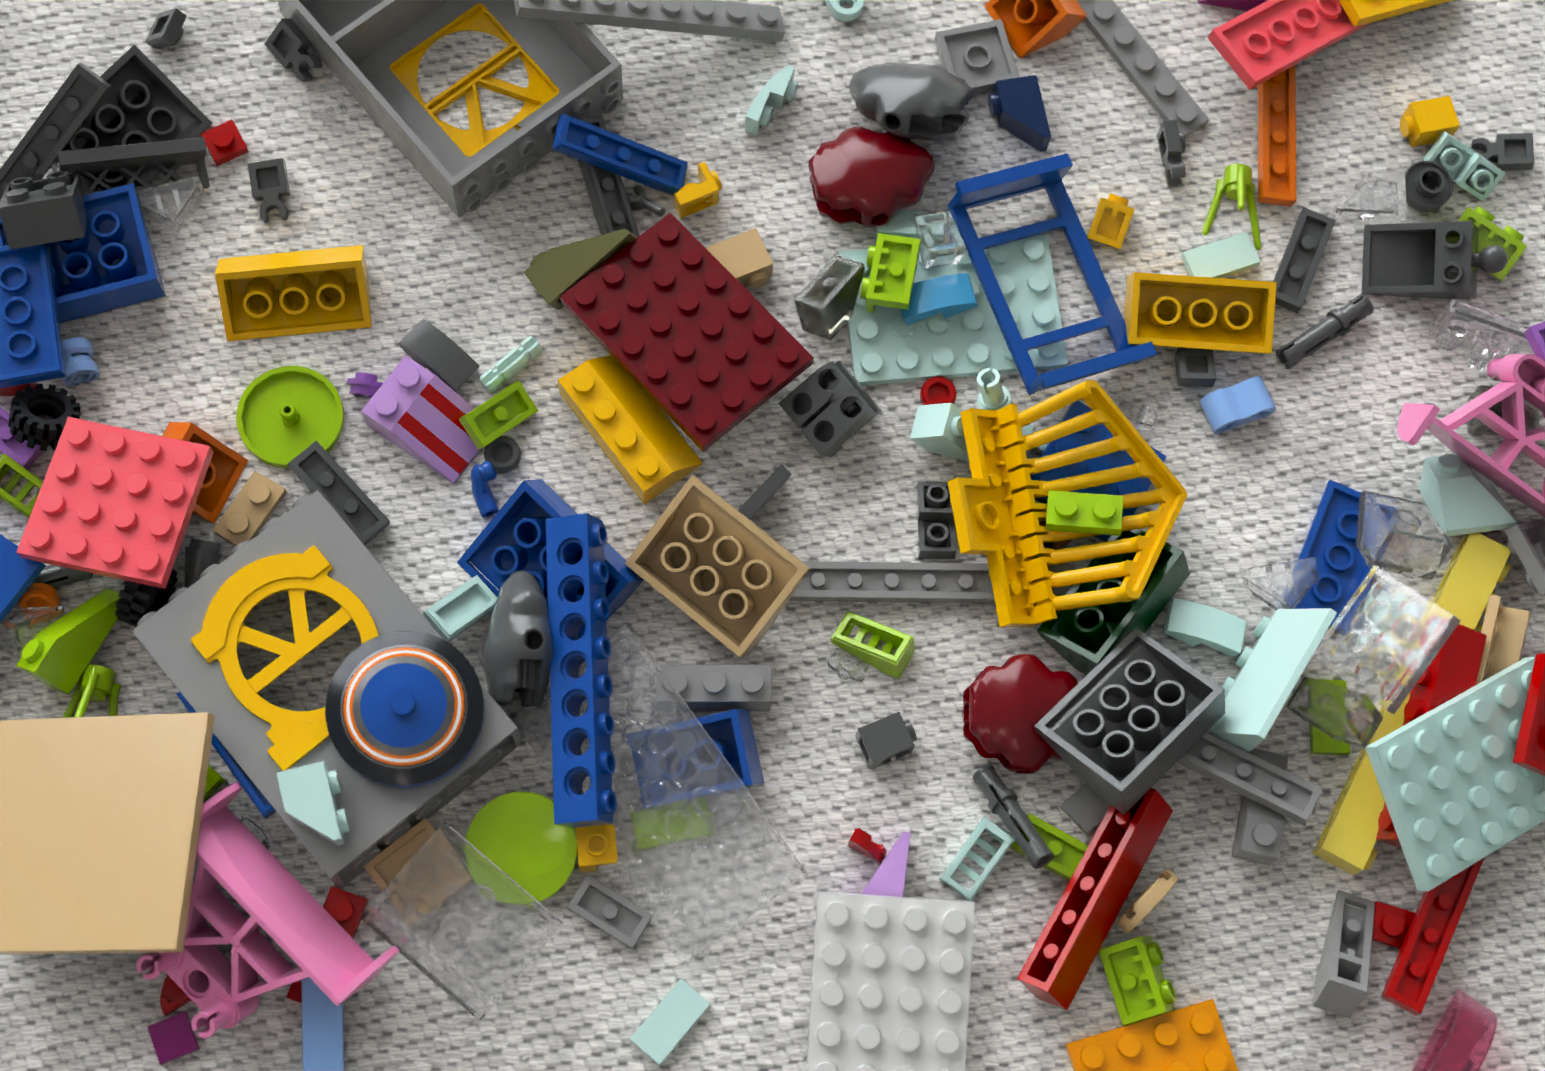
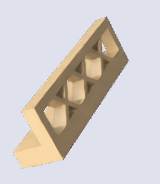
[1476,595,1531,685]

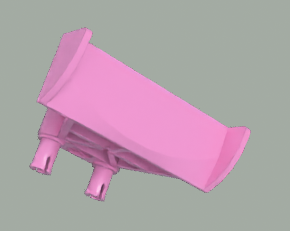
[1397,354,1545,517]
[136,782,400,1038]

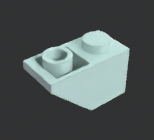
[910,403,969,462]
[276,761,350,846]

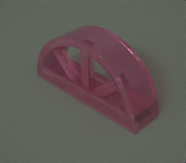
[1411,989,1497,1071]

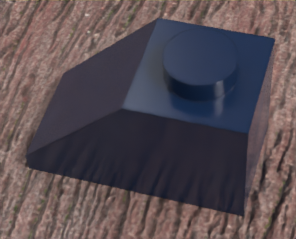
[988,75,1051,152]

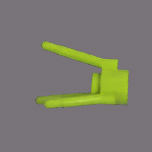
[1202,163,1262,250]
[62,665,121,718]

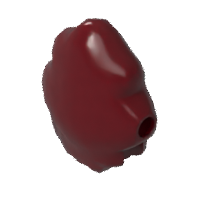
[808,126,935,227]
[962,654,1078,774]

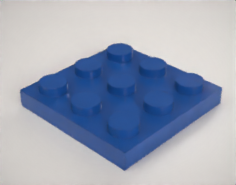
[1030,400,1167,542]

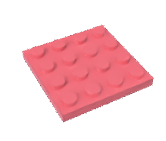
[16,417,214,589]

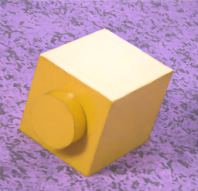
[1400,95,1460,147]

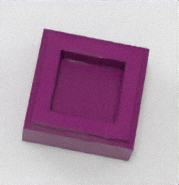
[147,1011,200,1065]

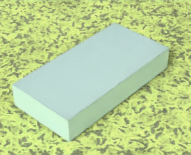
[1181,232,1261,278]
[423,575,497,643]
[630,979,711,1066]

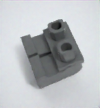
[778,361,881,457]

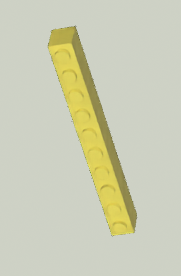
[1312,533,1511,875]

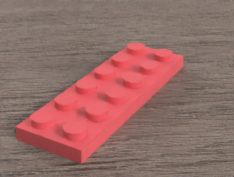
[1207,0,1373,90]

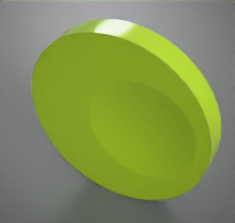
[236,366,344,468]
[465,791,578,905]

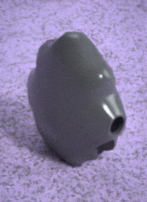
[849,62,973,141]
[482,570,553,707]

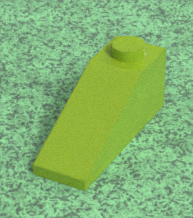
[16,588,121,695]

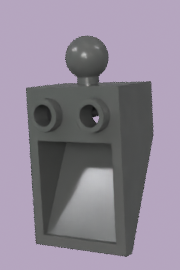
[1362,221,1508,299]

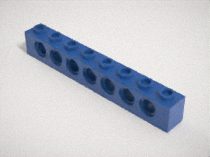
[545,513,617,828]

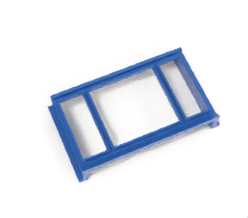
[947,153,1157,396]

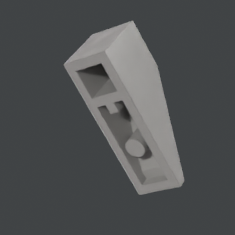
[1231,748,1288,865]
[1313,890,1375,1018]

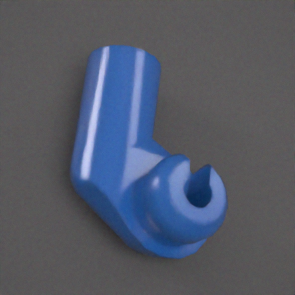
[471,461,499,518]

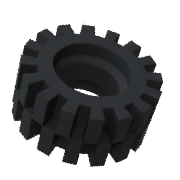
[8,384,81,451]
[115,569,178,627]

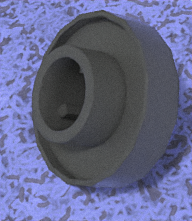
[1400,161,1453,212]

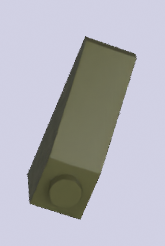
[523,229,637,310]

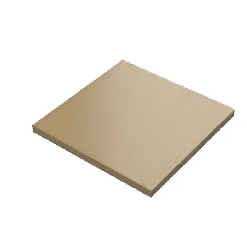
[0,712,215,955]

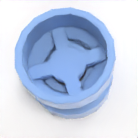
[62,337,100,386]

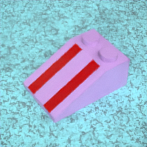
[361,355,482,484]

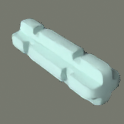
[480,336,542,393]

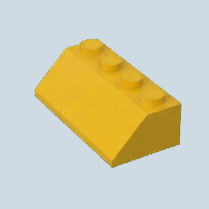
[215,245,372,341]
[1124,272,1277,354]
[558,355,703,505]

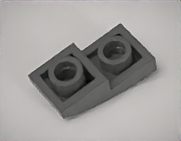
[398,319,480,391]
[917,481,956,559]

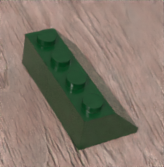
[1037,529,1190,675]

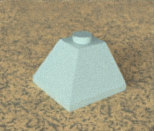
[1420,454,1517,537]

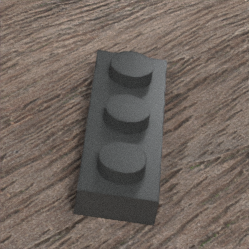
[1273,207,1336,313]
[288,441,390,545]

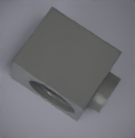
[855,712,917,770]

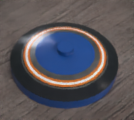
[325,631,484,788]

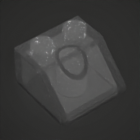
[1356,490,1453,580]

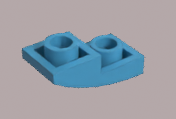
[900,273,978,326]

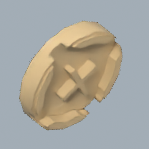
[1117,868,1179,934]

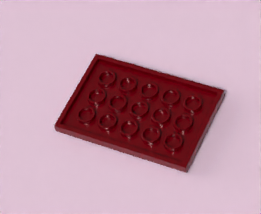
[560,213,814,452]

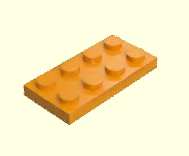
[1065,999,1238,1071]

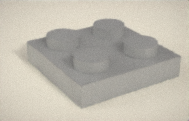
[935,19,1019,94]
[1505,519,1545,596]

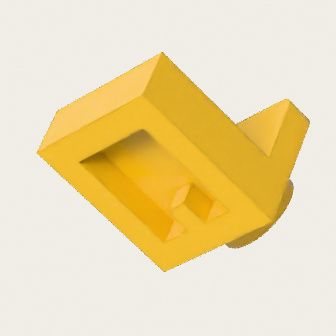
[674,161,722,219]
[1087,194,1135,249]
[576,824,618,873]

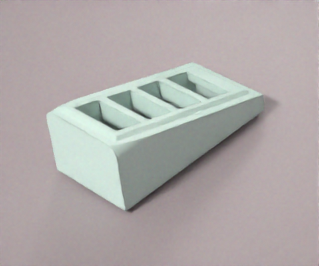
[940,816,1015,902]

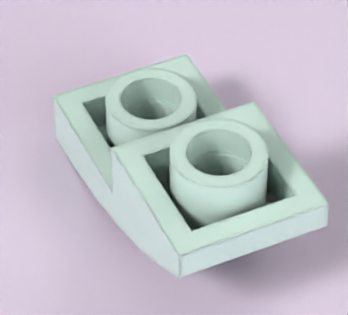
[745,65,798,136]
[1423,131,1506,202]
[1163,598,1246,657]

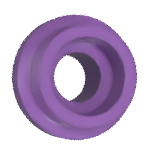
[347,372,383,398]

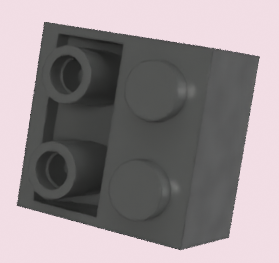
[0,171,88,250]

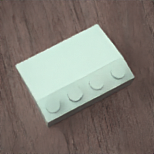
[1207,608,1337,752]

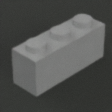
[657,665,772,712]

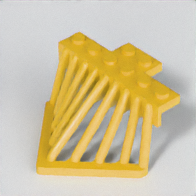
[947,380,1187,627]

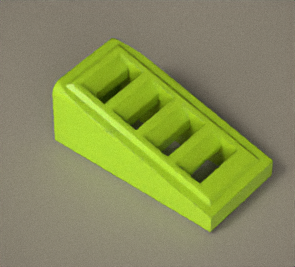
[0,453,43,518]
[831,611,915,679]

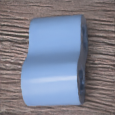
[1199,376,1276,434]

